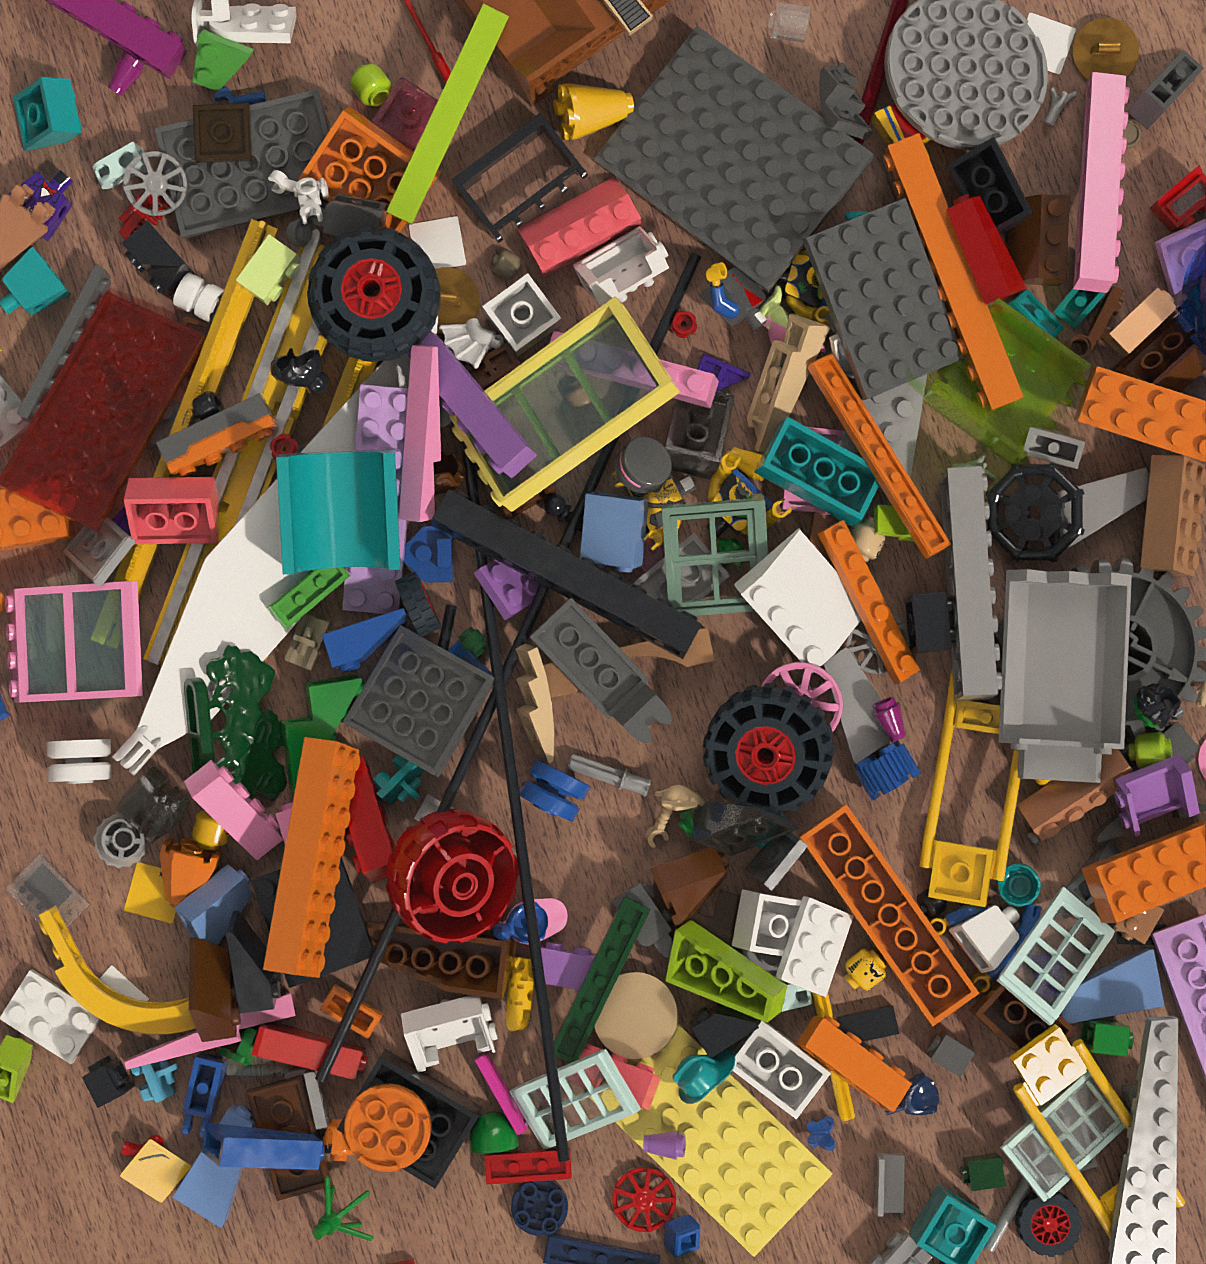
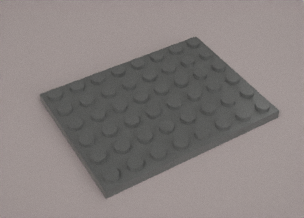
[594,26,874,292]

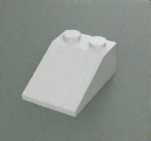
[732,889,802,956]

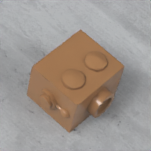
[1109,906,1164,944]

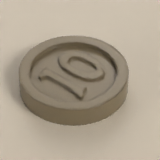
[1123,120,1141,149]

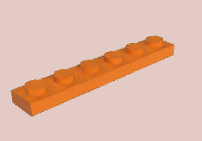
[818,520,920,684]

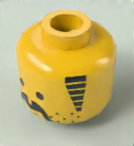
[844,948,888,991]

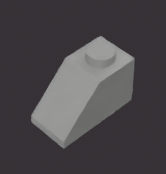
[1022,426,1087,469]

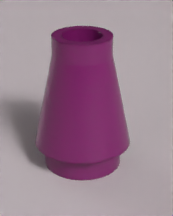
[108,52,145,96]
[873,697,906,742]

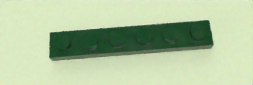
[554,896,651,1063]

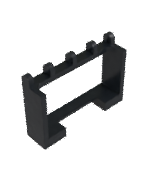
[451,113,588,243]

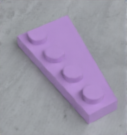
[1155,219,1206,295]

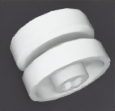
[46,739,112,784]

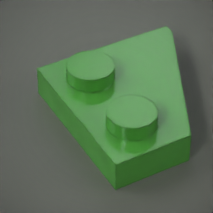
[192,29,254,91]

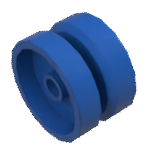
[519,759,591,822]

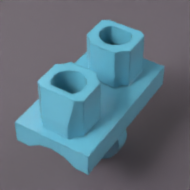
[130,1045,179,1103]

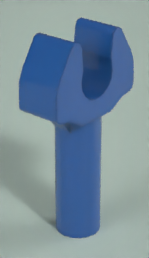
[213,88,266,105]

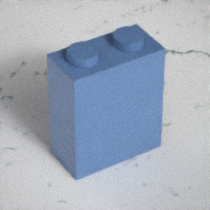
[580,491,649,572]

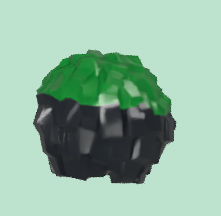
[1133,683,1181,729]

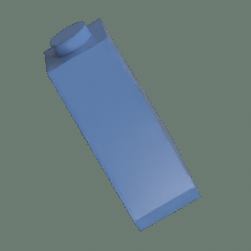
[175,864,253,945]

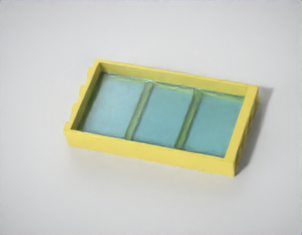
[449,296,680,512]

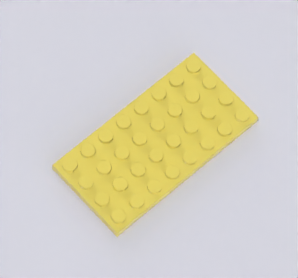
[590,1023,833,1257]

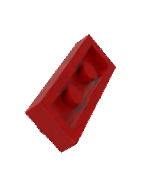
[484,1148,572,1185]

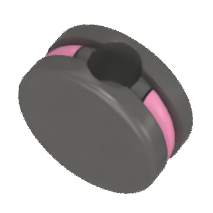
[615,437,672,493]

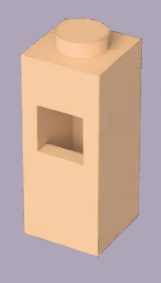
[1104,288,1177,359]

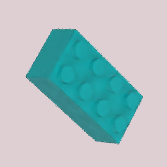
[754,417,879,526]

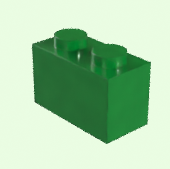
[1081,1018,1134,1057]

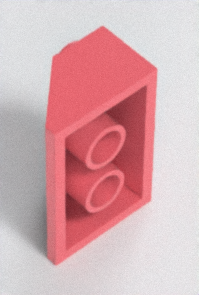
[124,477,219,544]

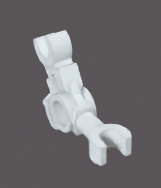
[268,170,329,224]

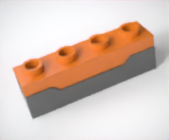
[156,393,279,477]

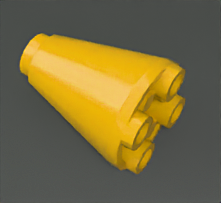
[553,83,634,140]

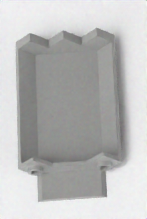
[999,569,1132,783]

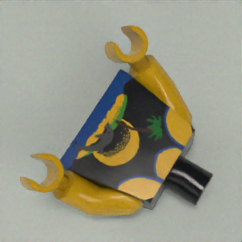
[777,250,831,326]
[706,450,792,538]

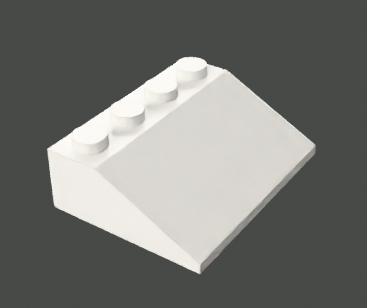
[734,528,861,673]

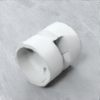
[173,272,224,323]

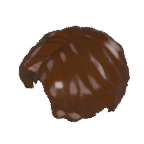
[433,451,467,494]

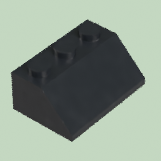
[945,137,1033,235]

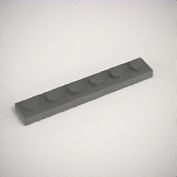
[17,265,111,425]

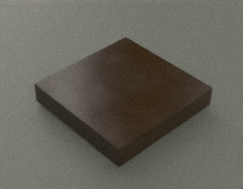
[193,103,253,163]

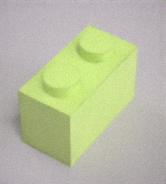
[236,234,300,306]

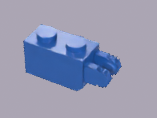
[182,1052,228,1138]

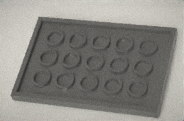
[154,89,329,239]
[802,198,964,400]

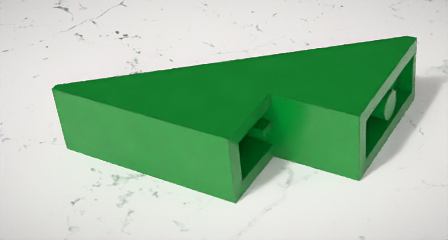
[280,674,364,797]

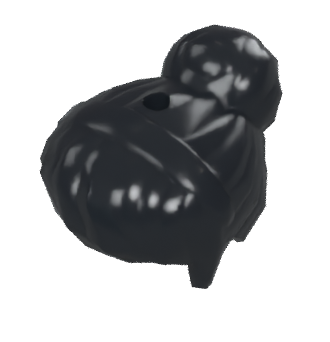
[271,348,329,395]

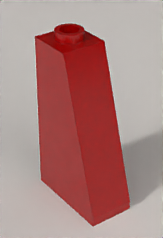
[946,194,1027,305]
[251,1021,368,1080]

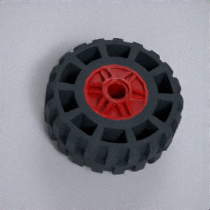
[703,683,835,816]

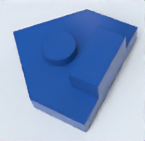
[404,526,453,583]

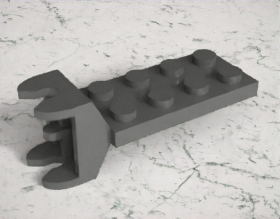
[529,597,671,743]

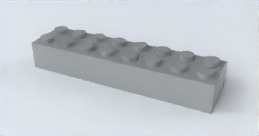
[939,466,1002,701]

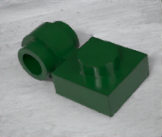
[458,627,487,659]

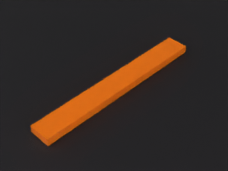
[807,353,951,559]

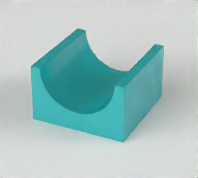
[276,449,401,575]

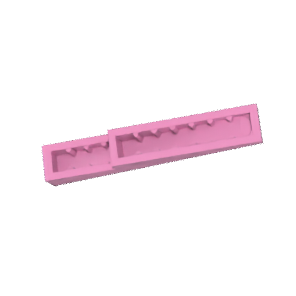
[399,344,441,522]
[125,992,296,1069]

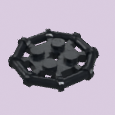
[985,462,1085,563]

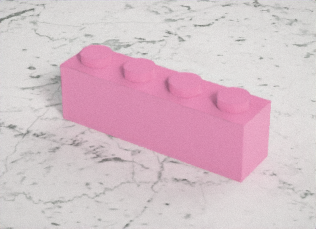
[184,760,283,860]

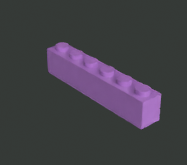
[406,331,537,478]

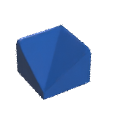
[664,1215,701,1257]

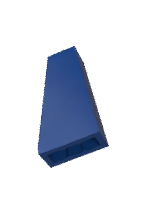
[202,1123,325,1170]

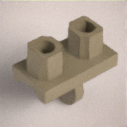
[284,614,330,671]

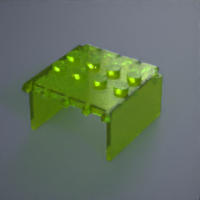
[923,298,1091,465]

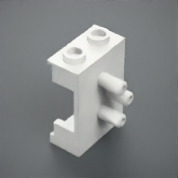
[572,226,669,307]
[401,995,498,1073]

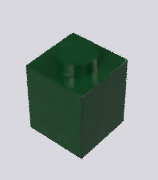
[960,1152,1006,1191]

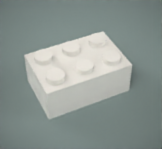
[732,1019,831,1120]

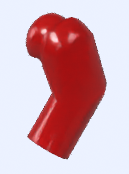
[121,1134,164,1158]

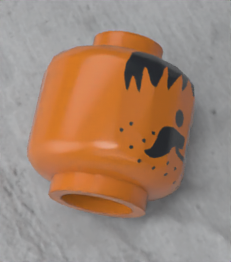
[321,1119,354,1161]

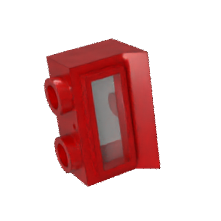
[1150,165,1206,233]

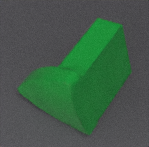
[219,1026,259,1066]

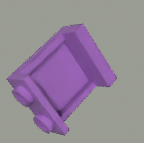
[1114,754,1200,837]

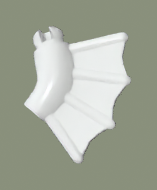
[439,318,504,369]

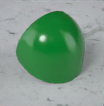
[469,1112,519,1153]

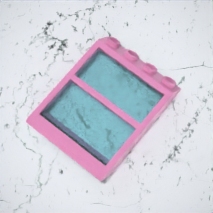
[5,581,143,703]

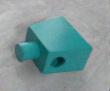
[0,247,71,315]

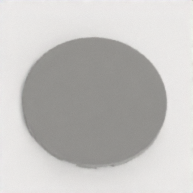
[884,0,1048,150]

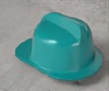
[672,1049,736,1104]

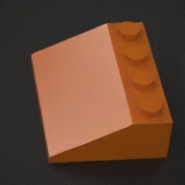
[298,106,441,233]

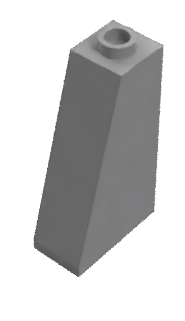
[1054,467,1150,548]
[821,647,890,764]

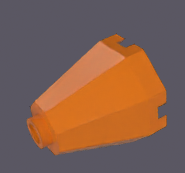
[160,838,223,908]

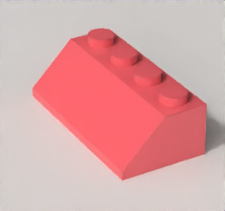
[516,177,641,278]

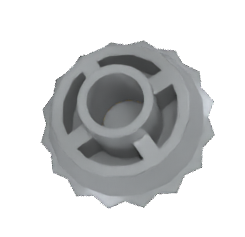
[93,813,149,869]

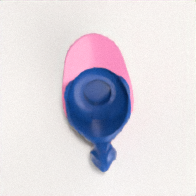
[492,898,568,944]

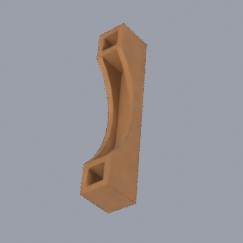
[543,626,715,699]

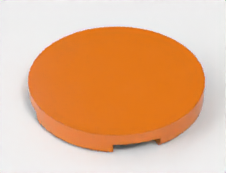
[344,1084,431,1172]

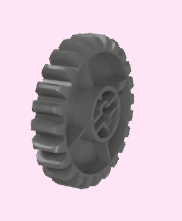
[1071,557,1206,740]

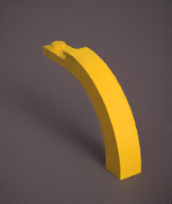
[39,905,196,1034]

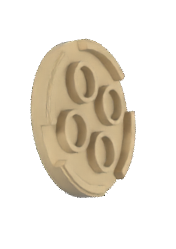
[594,972,679,1059]

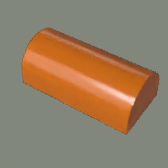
[319,984,384,1039]

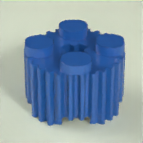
[854,740,921,801]

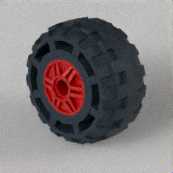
[307,226,441,362]

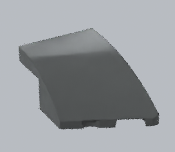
[819,63,873,141]

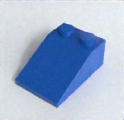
[322,608,410,673]

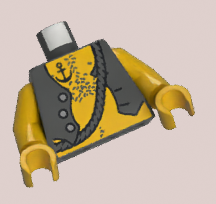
[611,471,696,550]

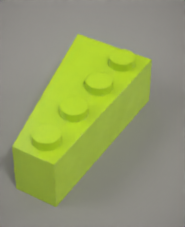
[665,920,787,1023]

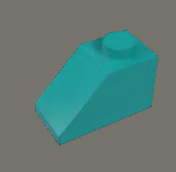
[1053,285,1112,329]

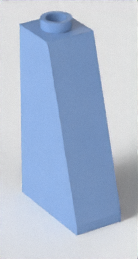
[1050,947,1164,1023]
[173,1105,255,1228]

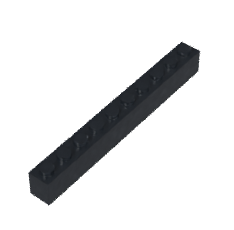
[432,490,702,659]

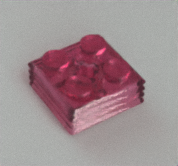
[371,77,438,152]

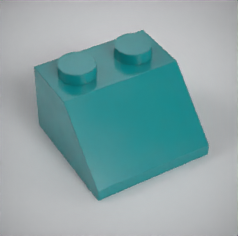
[13,77,82,151]

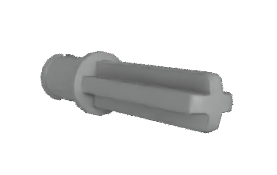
[568,754,652,797]

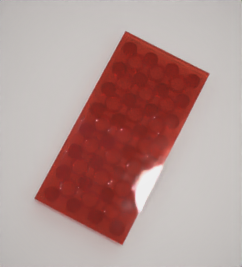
[0,291,206,532]

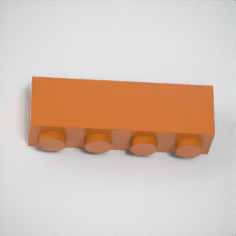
[795,1015,912,1113]

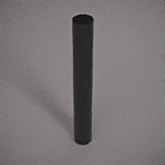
[438,604,457,651]

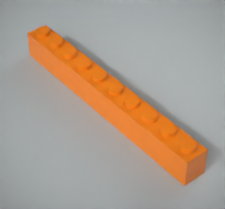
[882,133,1024,413]

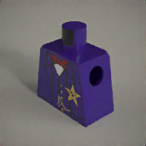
[8,170,73,242]

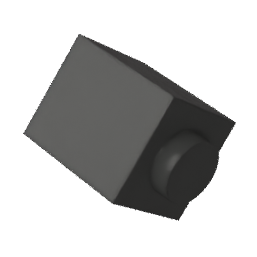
[927,1031,975,1077]

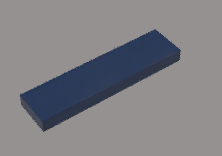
[543,1233,661,1264]

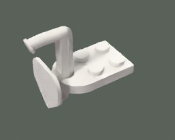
[192,0,296,47]

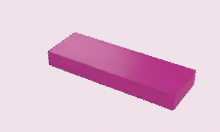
[475,1051,528,1136]

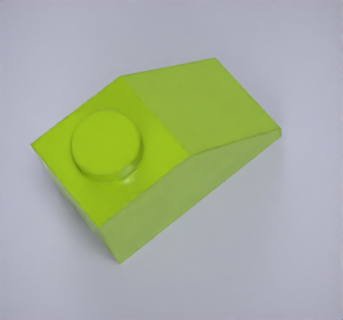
[0,1035,33,1103]

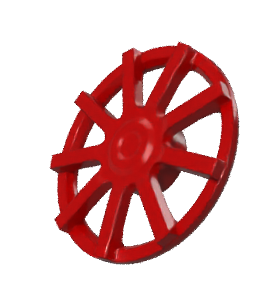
[612,1167,676,1233]

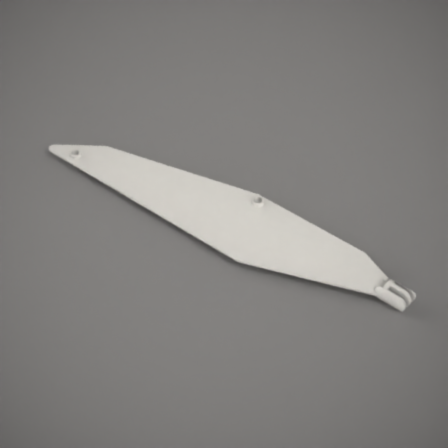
[112,315,438,776]

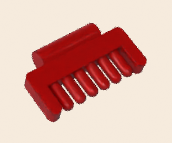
[118,193,170,239]

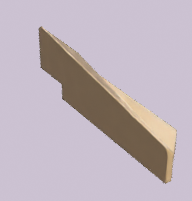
[747,314,830,452]

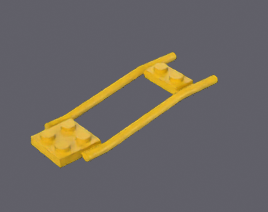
[919,670,1021,907]
[1009,1024,1185,1239]

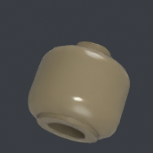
[490,249,521,280]

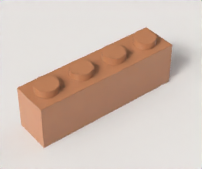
[1017,749,1134,841]

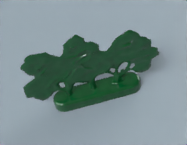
[184,645,287,801]

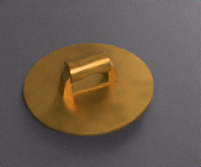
[1072,17,1139,80]
[435,267,480,334]

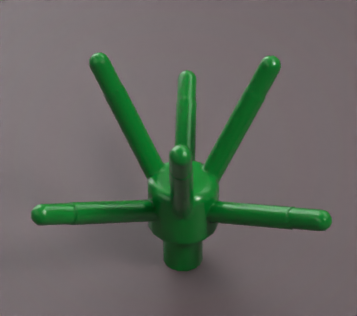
[312,1176,374,1241]

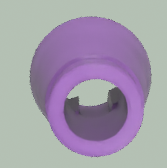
[643,1131,686,1160]

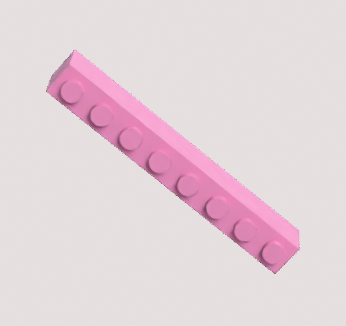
[1073,72,1130,293]

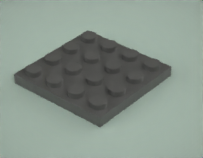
[343,625,495,778]

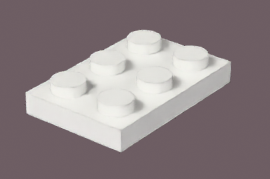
[775,896,854,997]
[0,969,101,1064]

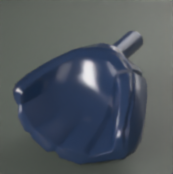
[885,1073,939,1115]

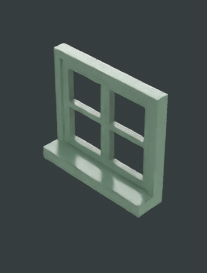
[661,493,768,616]

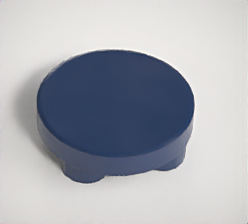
[511,1180,568,1236]

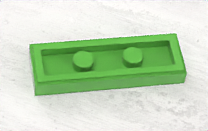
[267,567,350,629]

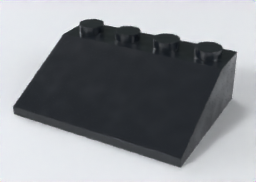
[251,857,374,988]
[337,1049,483,1189]

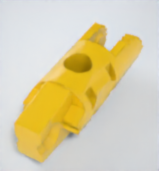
[505,957,534,1032]

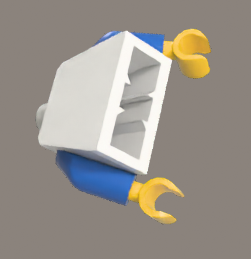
[930,905,1020,992]

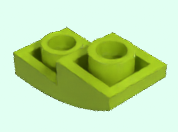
[874,505,915,542]

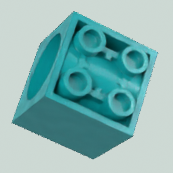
[909,1184,997,1264]

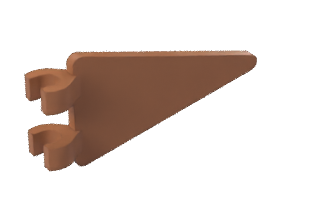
[0,184,56,272]

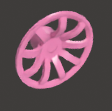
[761,662,843,732]

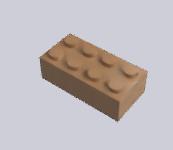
[1140,455,1206,577]

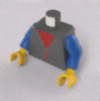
[699,262,767,331]

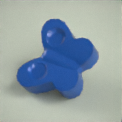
[807,1116,835,1151]

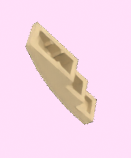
[516,644,554,763]

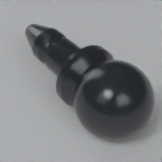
[543,494,583,532]

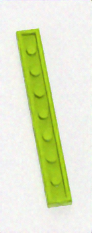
[386,3,509,225]

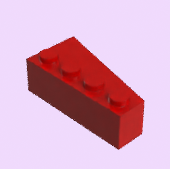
[345,756,396,883]

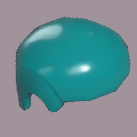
[997,863,1041,907]

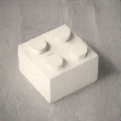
[482,273,562,357]

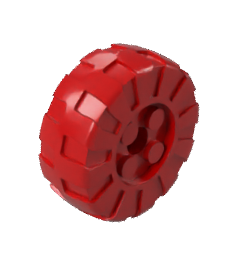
[385,809,519,944]

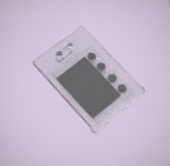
[5,852,91,928]

